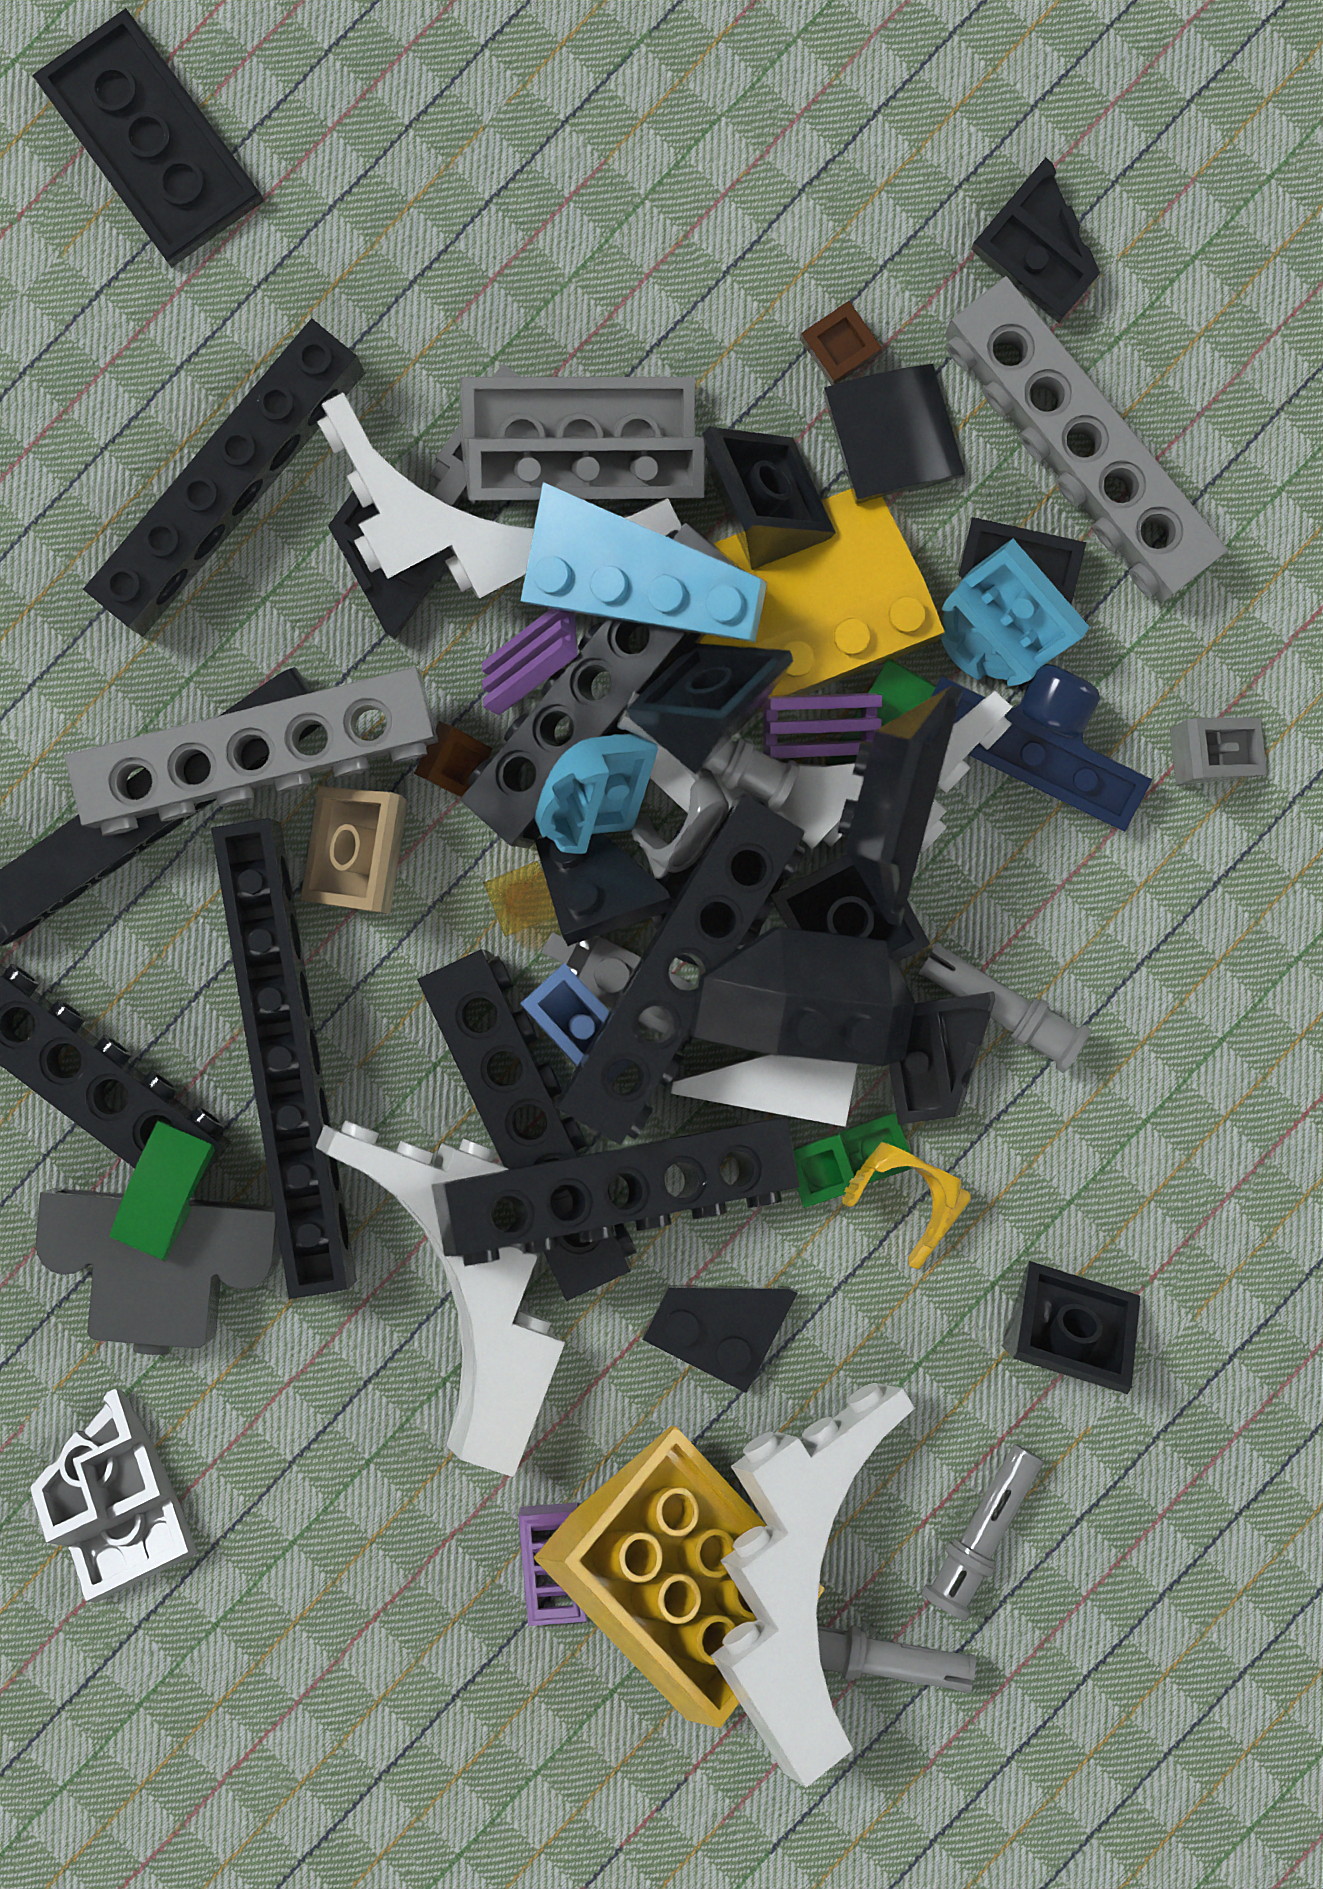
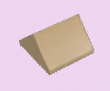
[300,786,408,914]

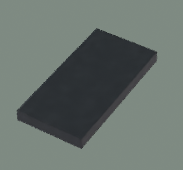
[32,8,264,268]

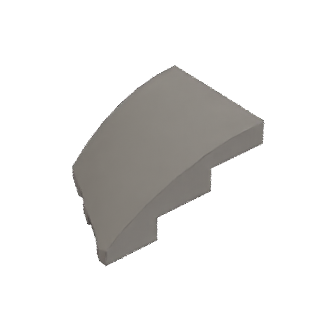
[30,1388,198,1603]

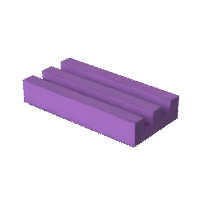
[482,608,578,715]
[763,693,882,758]

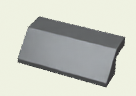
[460,377,705,500]

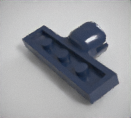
[931,664,1152,832]

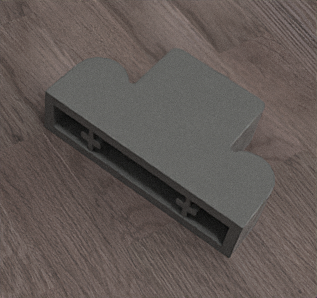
[36,1188,281,1355]

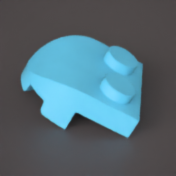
[941,539,1090,686]
[535,734,658,854]

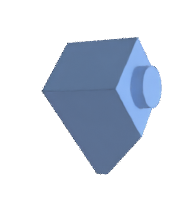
[520,963,633,1084]

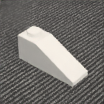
[671,1053,857,1127]

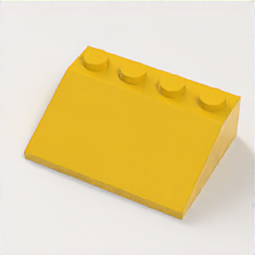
[699,489,945,715]
[533,1426,826,1728]

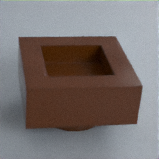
[800,301,882,385]
[414,721,493,798]

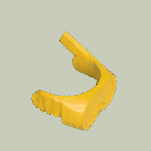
[842,1142,971,1269]

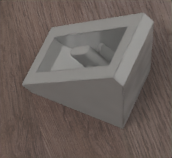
[1170,718,1267,786]

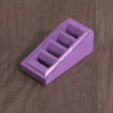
[518,1502,587,1626]

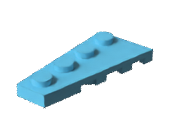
[521,482,767,643]

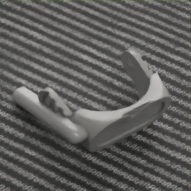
[631,761,729,879]

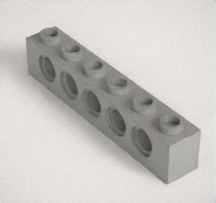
[944,276,1228,603]
[64,667,438,836]

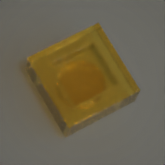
[483,861,556,937]

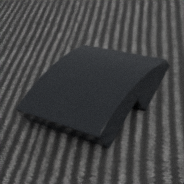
[823,364,965,504]

